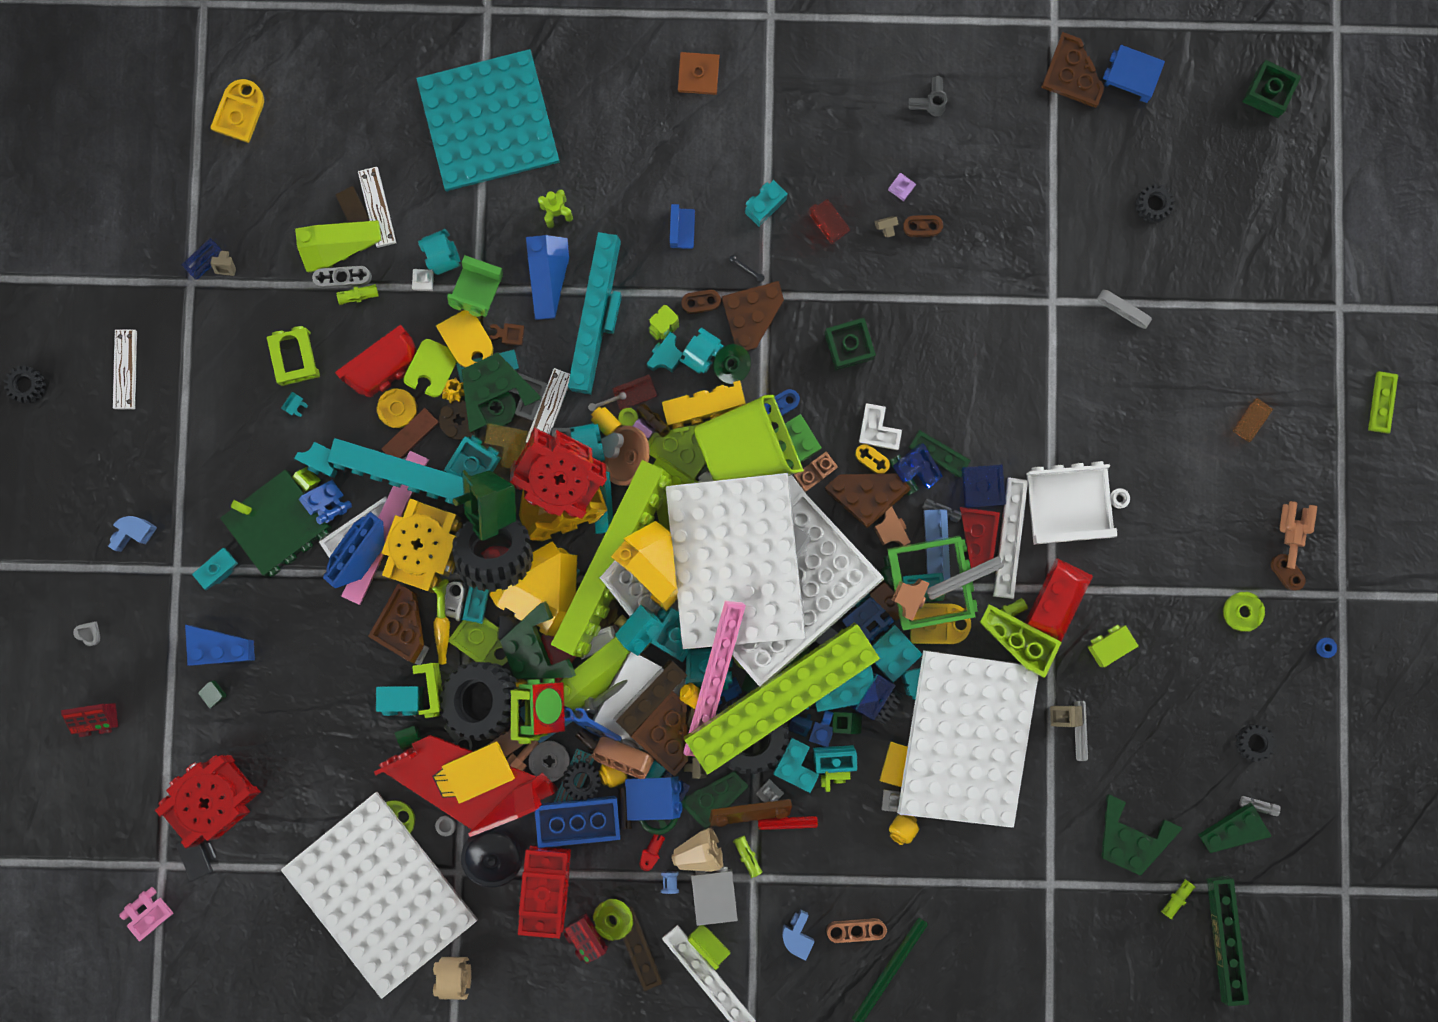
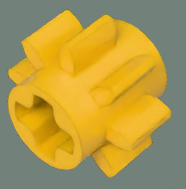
[442,377,465,403]

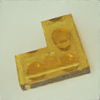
[484,423,528,469]

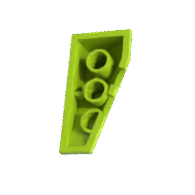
[295,221,382,272]
[980,604,1062,678]
[560,637,630,714]

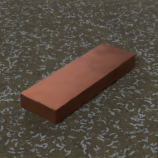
[382,408,439,459]

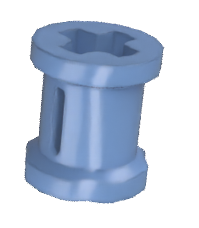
[661,871,679,894]

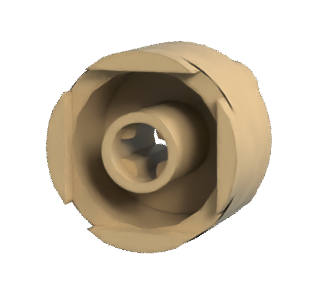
[433,957,471,1000]

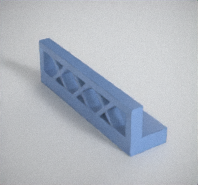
[924,509,950,581]

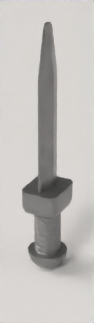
[574,680,628,717]

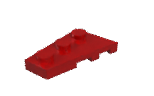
[960,507,1000,568]

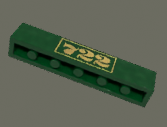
[1207,876,1249,1006]

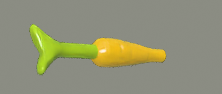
[432,579,450,665]

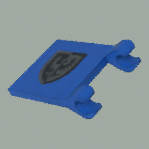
[564,708,622,741]

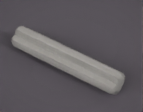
[1074,701,1088,761]

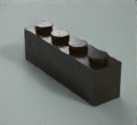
[613,659,687,735]

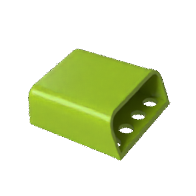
[694,395,804,481]

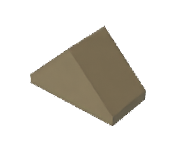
[1050,706,1083,727]

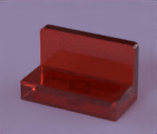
[808,199,850,244]
[612,375,657,410]

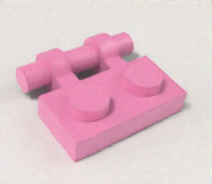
[119,887,174,942]

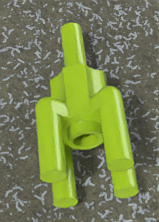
[538,189,573,228]

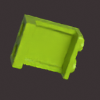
[412,663,444,718]

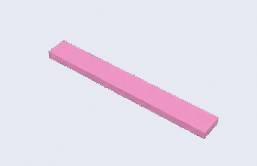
[342,451,429,605]
[683,601,746,756]

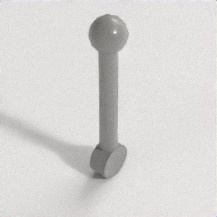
[588,392,627,411]

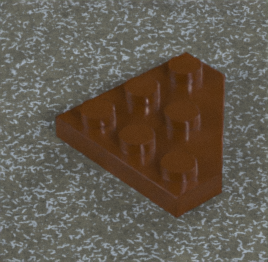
[1041,32,1105,108]
[721,281,784,351]
[825,474,910,528]
[368,584,424,664]
[629,691,688,776]

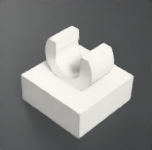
[412,269,434,291]

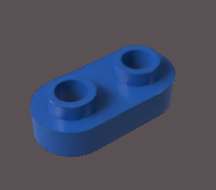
[764,389,800,416]

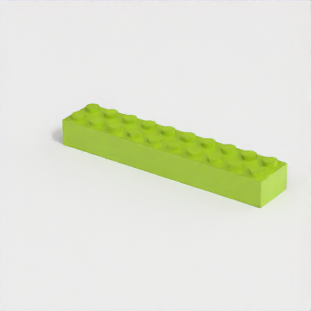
[551,460,673,658]
[684,623,880,775]

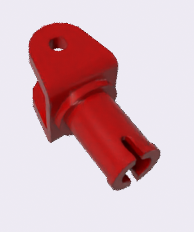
[639,834,665,871]

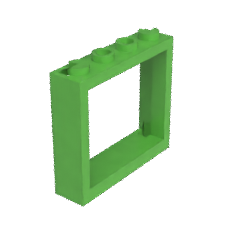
[887,536,978,630]

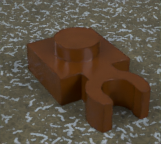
[489,323,525,346]

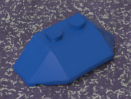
[323,512,385,588]

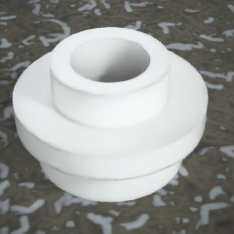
[1110,488,1130,509]

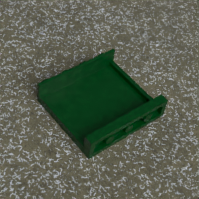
[220,469,332,577]

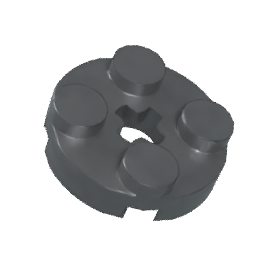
[529,741,570,782]

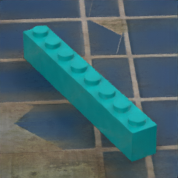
[568,232,621,395]
[327,438,463,504]

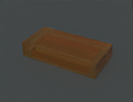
[1233,398,1273,442]

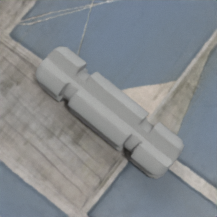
[1239,796,1281,816]

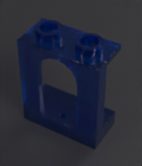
[850,674,896,720]

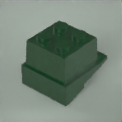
[453,470,516,541]

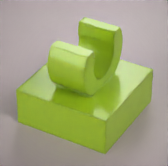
[292,467,321,493]

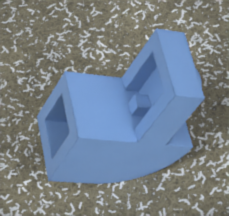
[108,516,157,552]
[782,909,815,960]

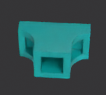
[647,332,684,373]
[294,442,338,478]
[192,548,238,590]

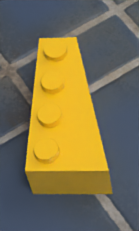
[662,380,746,430]

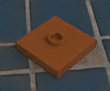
[678,52,720,95]

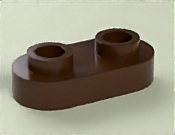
[903,215,943,237]
[681,290,721,314]
[1271,554,1306,591]

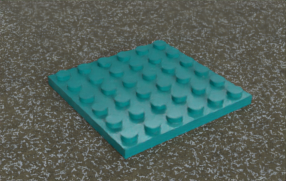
[416,49,560,191]

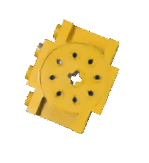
[381,499,463,593]

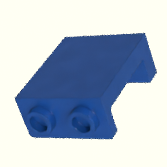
[1103,45,1165,103]
[625,776,682,820]

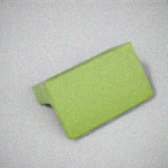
[688,925,731,970]

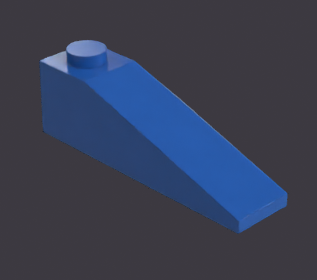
[526,235,569,320]

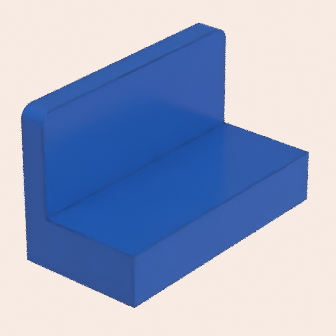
[670,204,695,249]

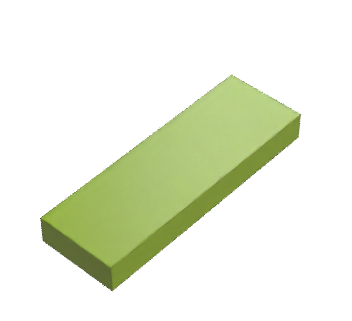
[1368,371,1398,434]

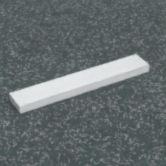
[993,477,1028,599]
[662,925,756,1022]

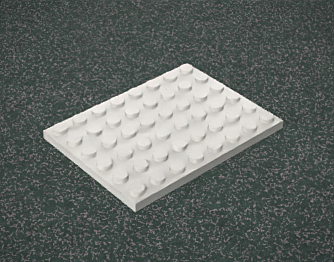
[666,473,805,649]
[732,491,884,687]
[897,650,1038,828]
[281,792,478,999]

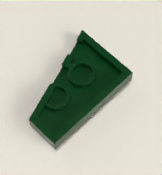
[1198,802,1272,853]

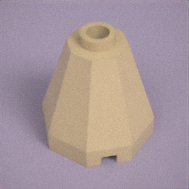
[672,827,723,871]

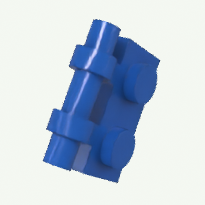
[299,480,352,524]
[842,597,894,644]

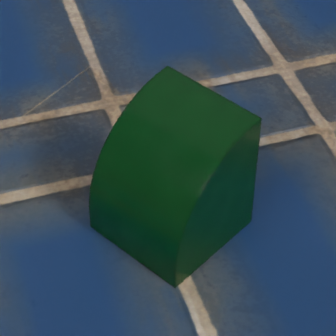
[833,712,862,734]
[394,725,422,751]

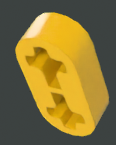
[855,444,890,474]

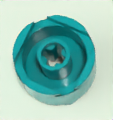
[418,229,461,275]
[679,327,723,374]
[570,423,605,461]

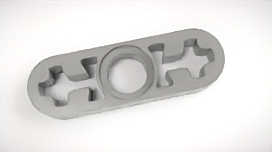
[312,266,372,288]
[1097,290,1152,329]

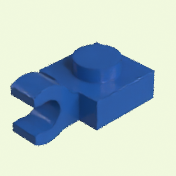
[809,710,833,747]

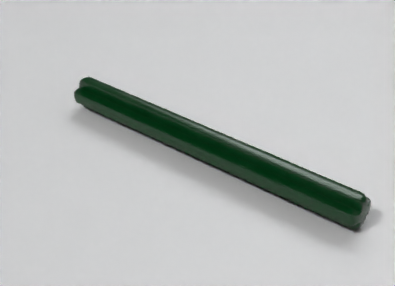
[852,918,928,1022]

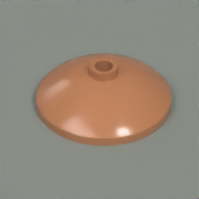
[602,426,650,486]

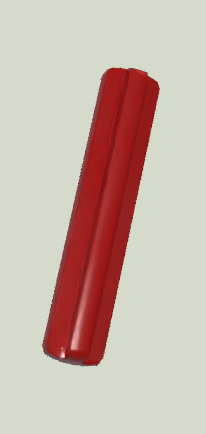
[758,816,818,830]

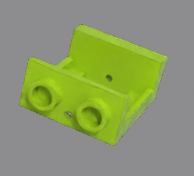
[267,326,320,386]
[511,688,548,744]

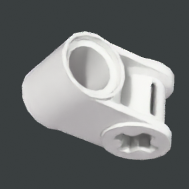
[445,582,467,621]

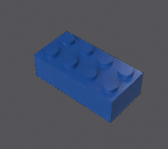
[535,796,620,848]

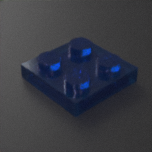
[962,465,1006,508]

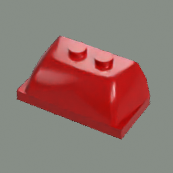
[335,325,417,397]
[1025,558,1093,642]

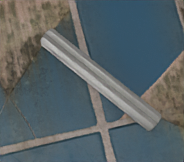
[926,556,1004,600]

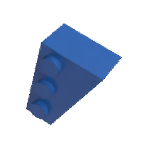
[185,625,255,666]

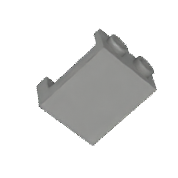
[691,866,738,926]

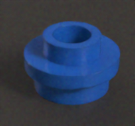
[1316,638,1337,658]

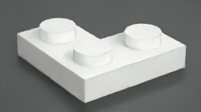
[859,403,902,450]

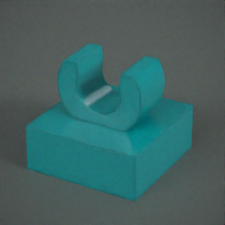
[281,392,308,417]

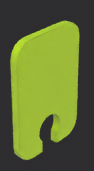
[404,339,457,397]

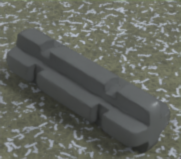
[923,499,961,523]

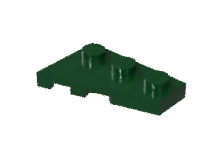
[680,772,749,829]

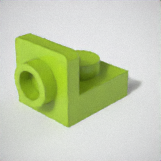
[821,771,850,792]

